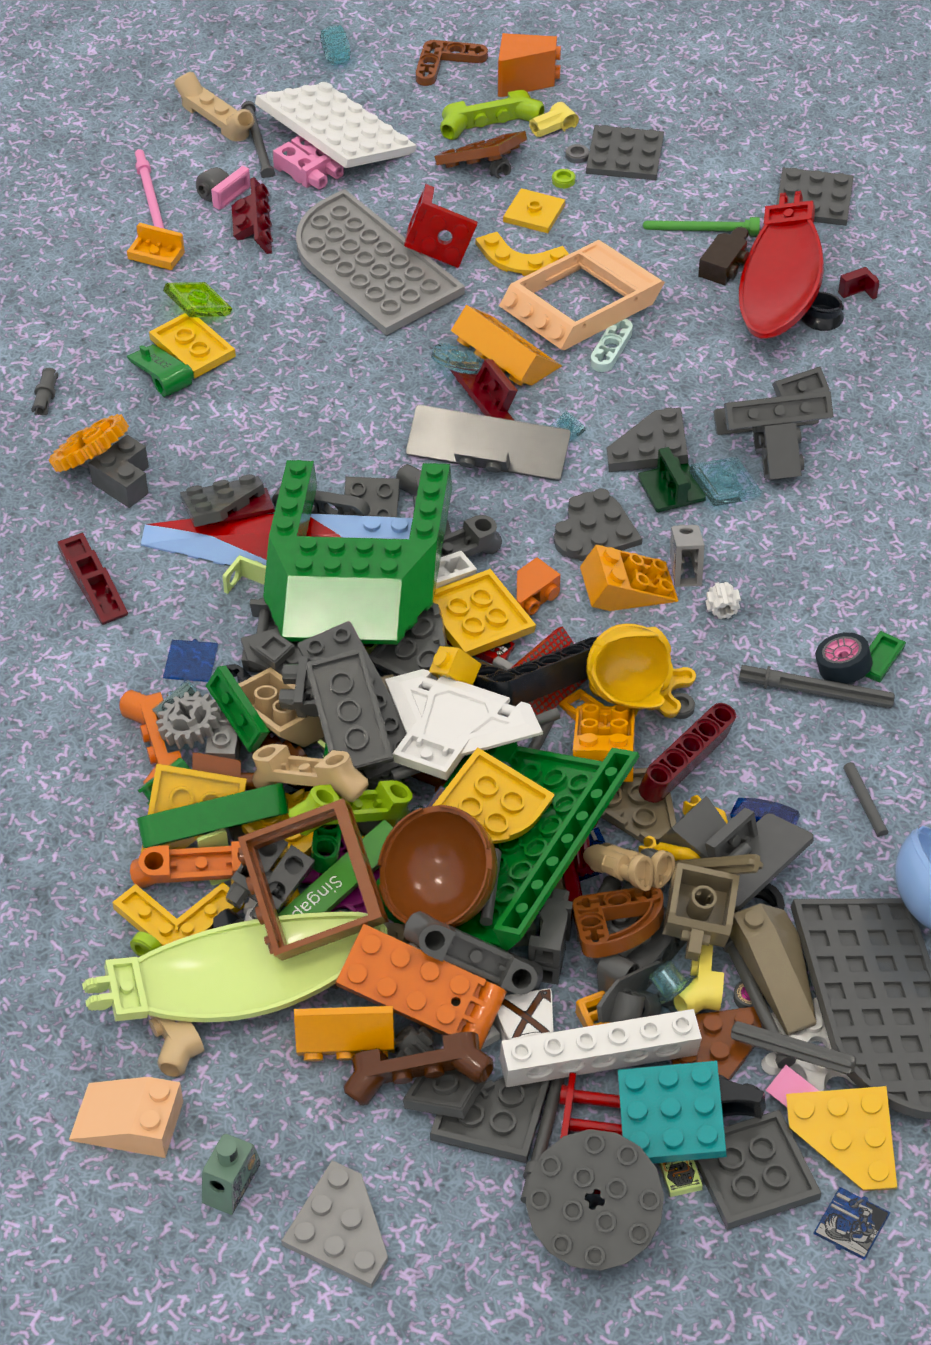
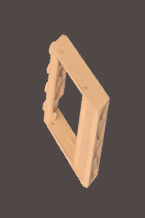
[499,240,665,350]

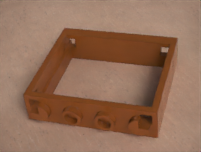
[238,798,389,961]

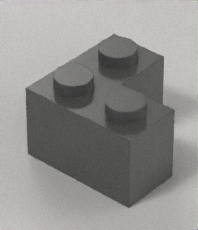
[753,422,804,480]
[89,435,149,508]

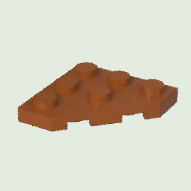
[434,131,527,168]
[670,1007,762,1080]

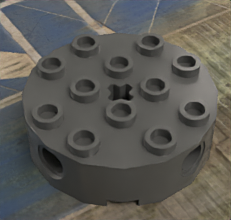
[526,1129,664,1271]

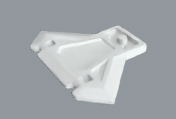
[385,669,543,780]

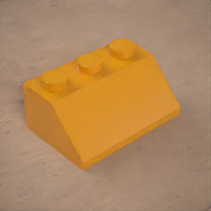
[294,1006,395,1061]

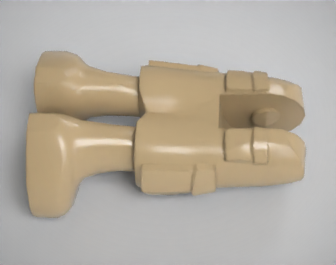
[583,843,675,891]

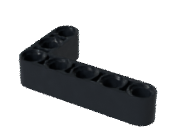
[473,636,599,707]

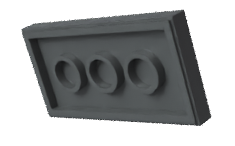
[305,647,394,771]

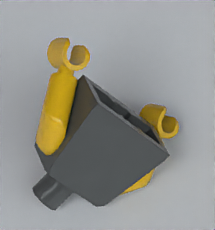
[638,795,728,861]

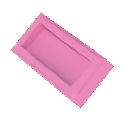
[211,166,251,210]

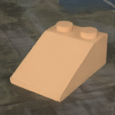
[69,1077,183,1158]

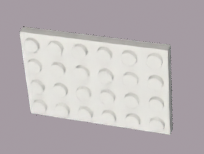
[255,82,417,168]

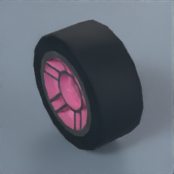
[815,632,873,684]

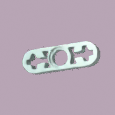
[591,319,633,372]

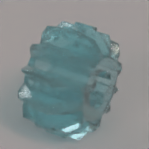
[320,25,351,65]

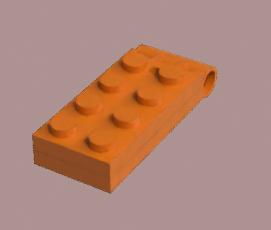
[336,924,507,1050]

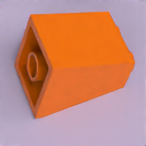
[498,33,561,97]

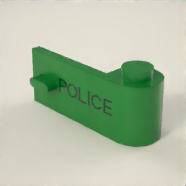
[127,344,194,398]

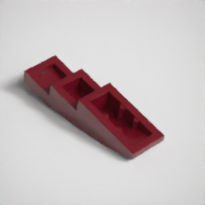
[57,532,128,625]

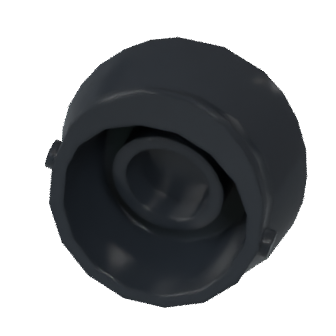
[801,292,844,331]

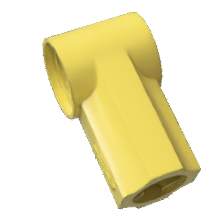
[529,102,579,137]

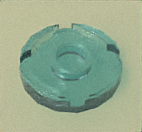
[431,343,482,374]

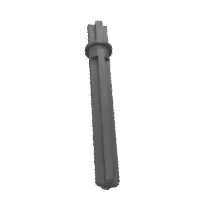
[739,665,895,708]

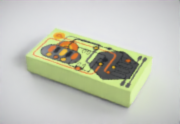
[659,1160,703,1197]

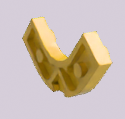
[475,232,569,276]

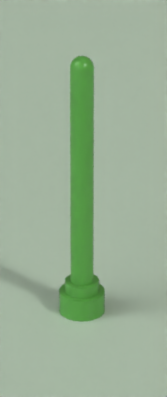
[643,217,760,237]

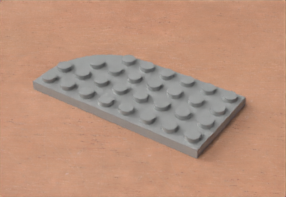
[296,189,465,335]

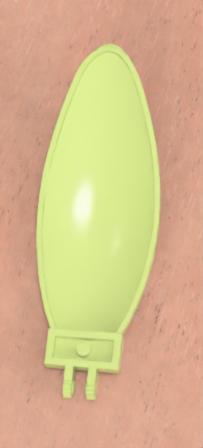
[82,912,388,1022]

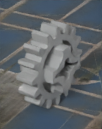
[156,691,222,749]

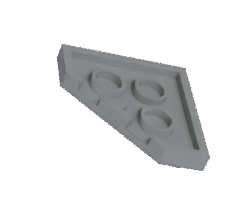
[281,1160,388,1289]

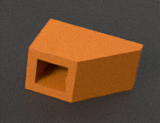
[517,557,561,615]

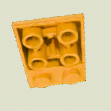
[580,544,678,611]
[573,704,635,782]

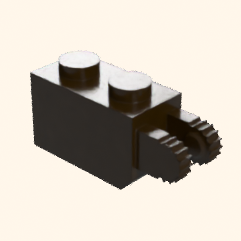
[698,226,749,286]

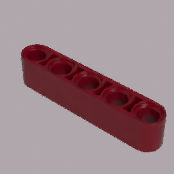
[639,703,736,803]

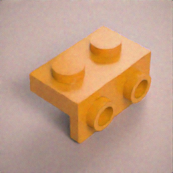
[127,223,185,270]

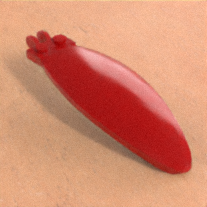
[739,191,824,339]

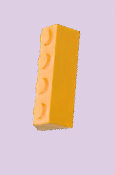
[451,305,562,386]

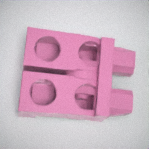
[273,136,344,190]

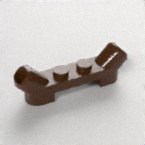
[343,1032,494,1106]

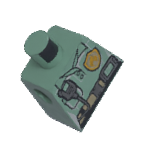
[202,1134,261,1215]

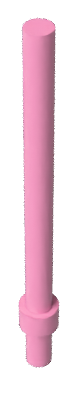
[135,149,165,229]

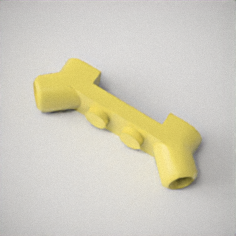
[674,944,724,1014]

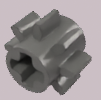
[394,1025,434,1058]

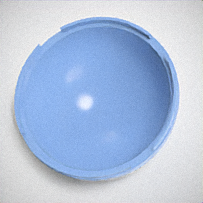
[895,826,931,930]

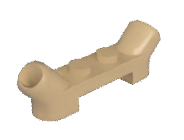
[174,72,255,141]
[252,744,369,802]
[105,958,204,1077]

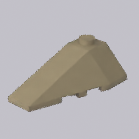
[730,903,817,1036]

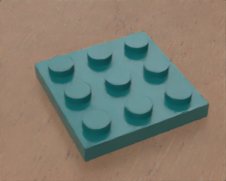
[618,1061,727,1164]

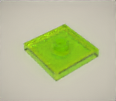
[163,282,232,317]

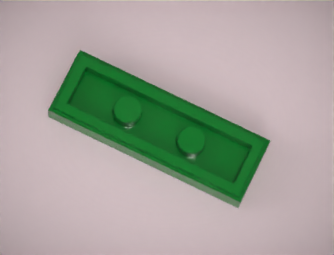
[206,665,270,752]

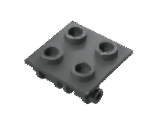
[344,477,400,517]

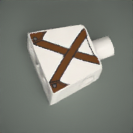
[494,988,553,1041]

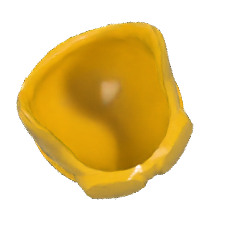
[587,623,673,709]

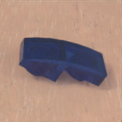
[730,798,800,825]

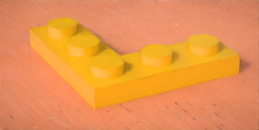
[112,882,245,946]

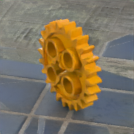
[48,414,129,473]

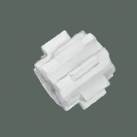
[706,582,741,619]

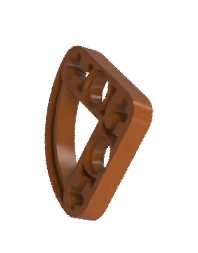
[573,886,664,958]

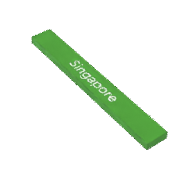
[278,819,393,916]

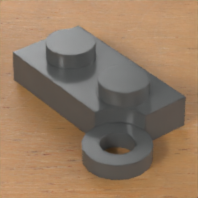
[772,366,830,397]

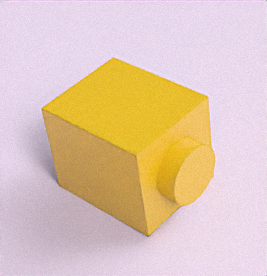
[429,646,482,685]

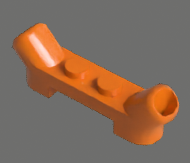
[119,690,182,785]
[130,841,241,888]

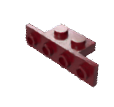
[231,177,273,254]
[448,359,518,421]

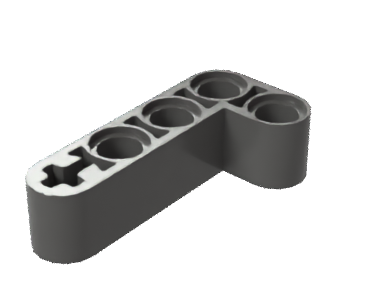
[596,907,687,993]

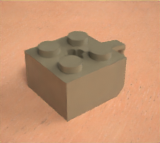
[662,862,740,961]

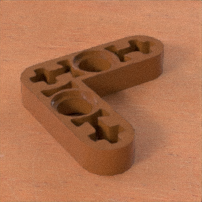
[416,40,488,86]

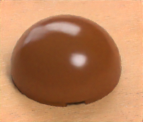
[378,805,498,928]

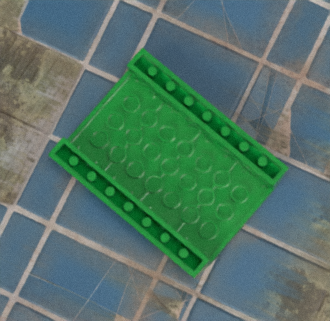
[376,742,640,951]

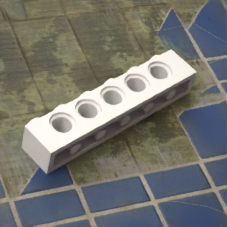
[499,1009,702,1087]

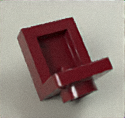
[838,267,880,299]

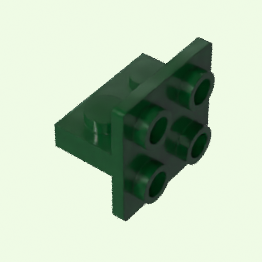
[638,447,706,513]

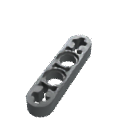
[272,486,370,516]

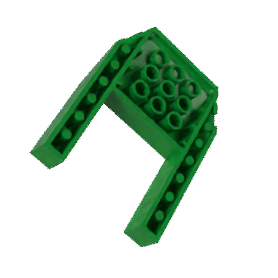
[263,460,452,645]

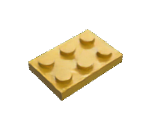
[149,310,236,379]

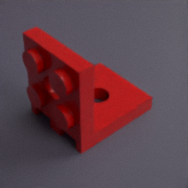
[404,184,478,268]

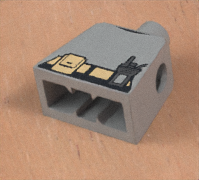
[670,524,705,587]

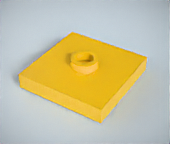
[503,188,566,233]

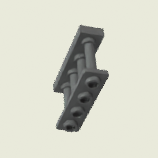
[713,391,834,435]

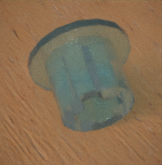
[649,960,693,1004]

